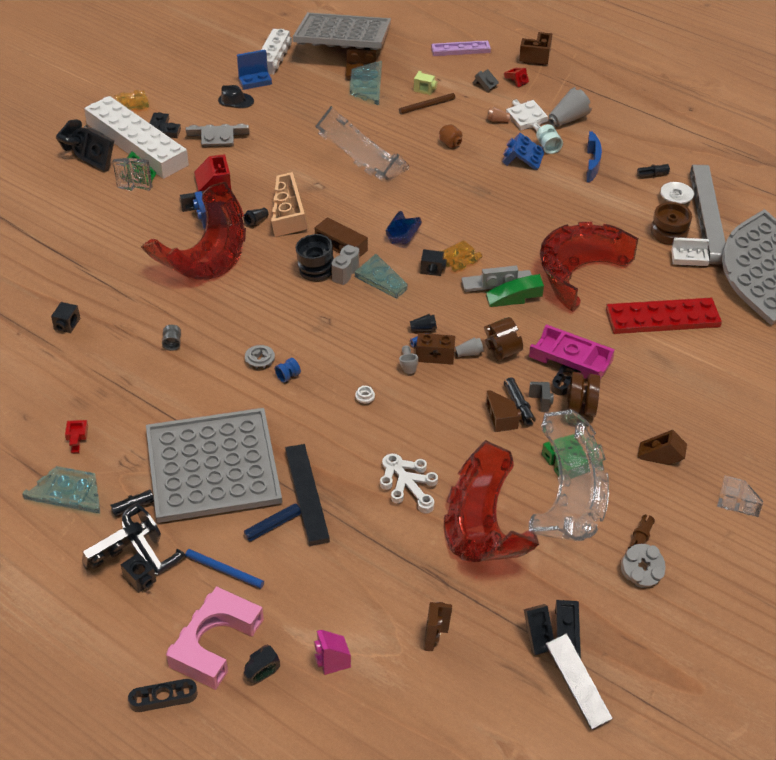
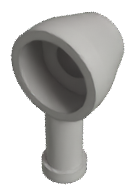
[399,345,418,374]

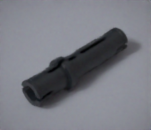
[503,377,536,426]

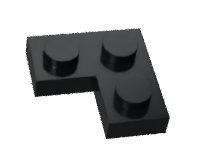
[149,112,181,138]

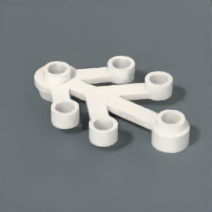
[380,454,438,513]

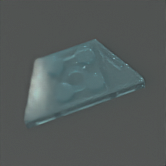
[350,61,382,105]
[22,466,100,513]

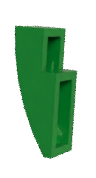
[486,274,544,307]

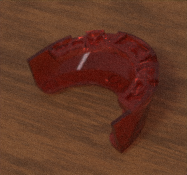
[141,182,246,280]
[540,222,639,312]
[444,440,539,562]

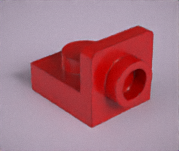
[504,68,529,87]

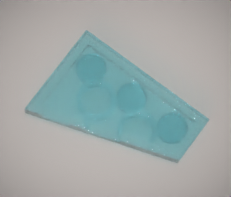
[355,254,408,299]

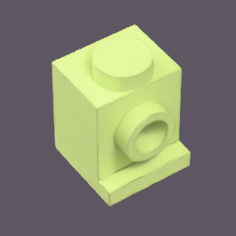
[414,71,438,95]

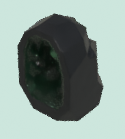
[244,644,280,683]

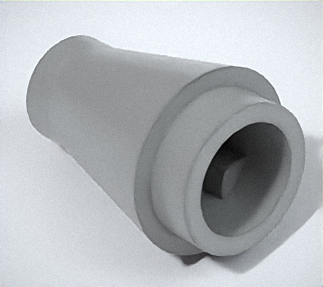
[455,337,484,357]

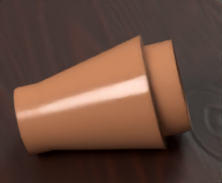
[487,107,510,123]

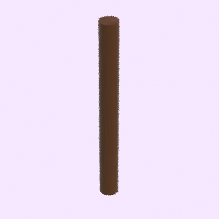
[399,93,455,114]

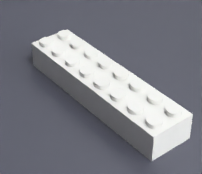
[84,96,189,179]

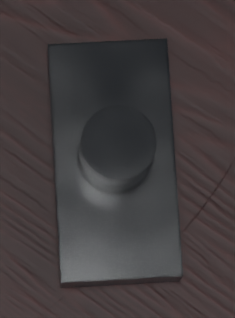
[523,604,554,655]

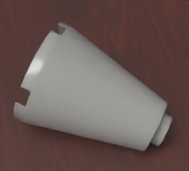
[549,87,592,127]

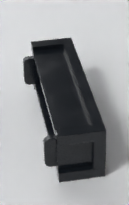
[554,600,581,668]

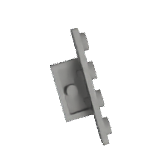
[185,124,250,147]
[461,265,532,292]

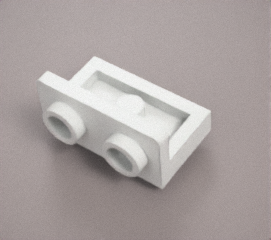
[671,238,709,266]

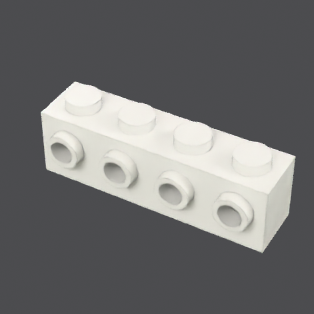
[261,29,292,75]

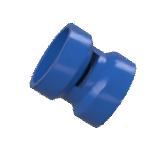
[274,357,301,383]

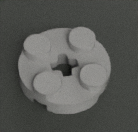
[621,544,666,588]

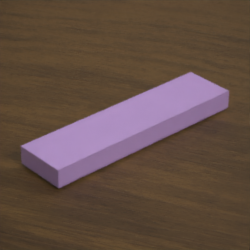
[431,40,491,56]

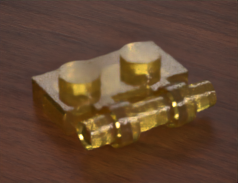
[114,90,149,110]
[443,240,482,272]

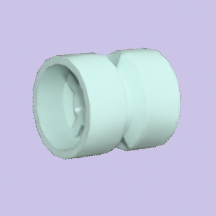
[536,124,563,154]

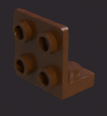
[346,47,376,80]

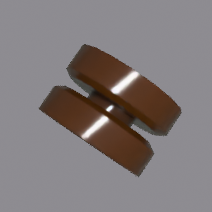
[651,202,692,244]
[567,372,600,417]

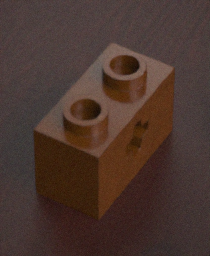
[416,333,455,365]

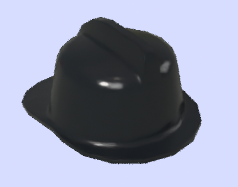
[218,85,254,108]

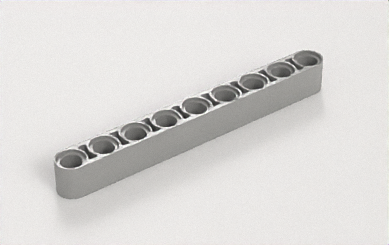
[690,165,726,265]

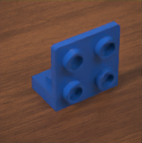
[237,49,272,90]

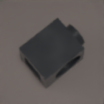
[420,249,447,276]
[51,302,81,333]
[120,552,156,593]

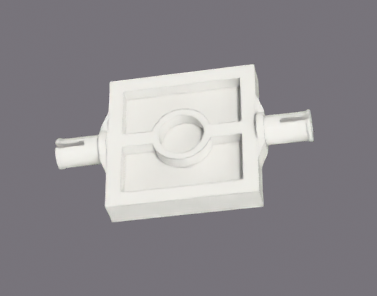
[506,99,548,132]

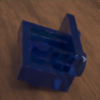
[385,211,422,244]

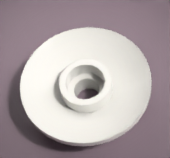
[660,182,694,204]

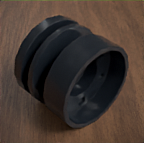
[295,234,334,281]

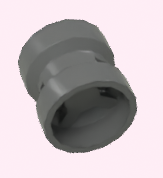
[162,325,181,351]

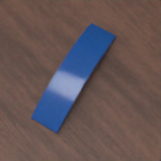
[587,131,602,183]

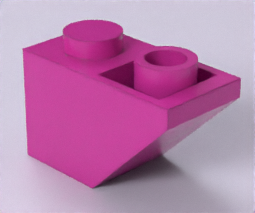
[314,630,351,675]

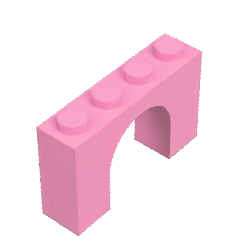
[166,586,264,690]

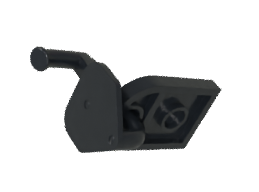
[56,119,115,171]
[82,503,186,575]

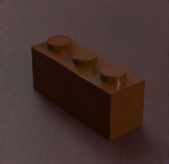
[314,217,368,258]

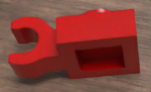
[65,420,88,453]

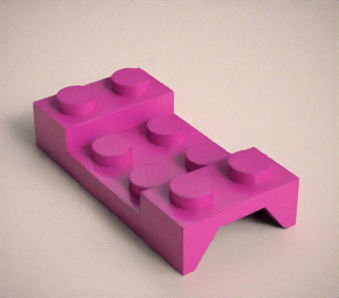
[529,324,615,379]

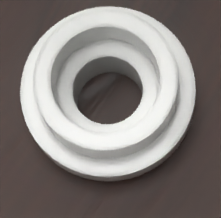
[356,386,375,404]

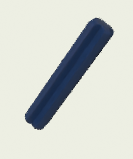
[244,503,301,541]

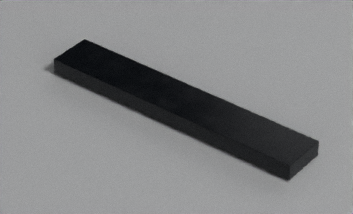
[285,444,330,546]

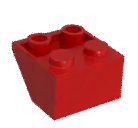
[194,154,232,192]

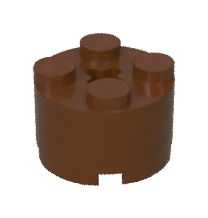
[484,317,523,361]

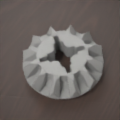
[245,345,275,369]

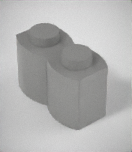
[332,245,359,285]

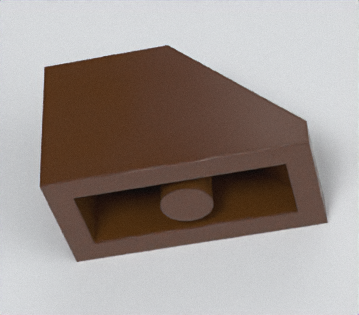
[486,390,522,432]
[638,430,687,465]

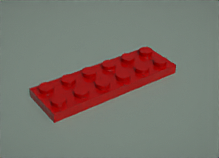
[606,298,722,334]

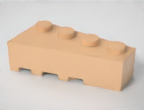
[271,172,308,237]

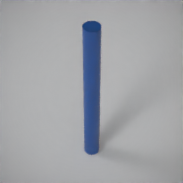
[185,549,264,589]

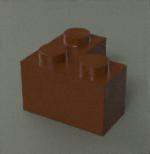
[519,32,553,65]

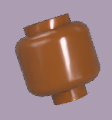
[439,124,463,148]

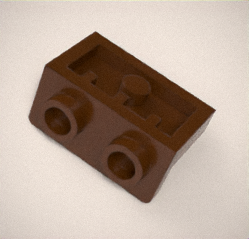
[424,602,452,651]

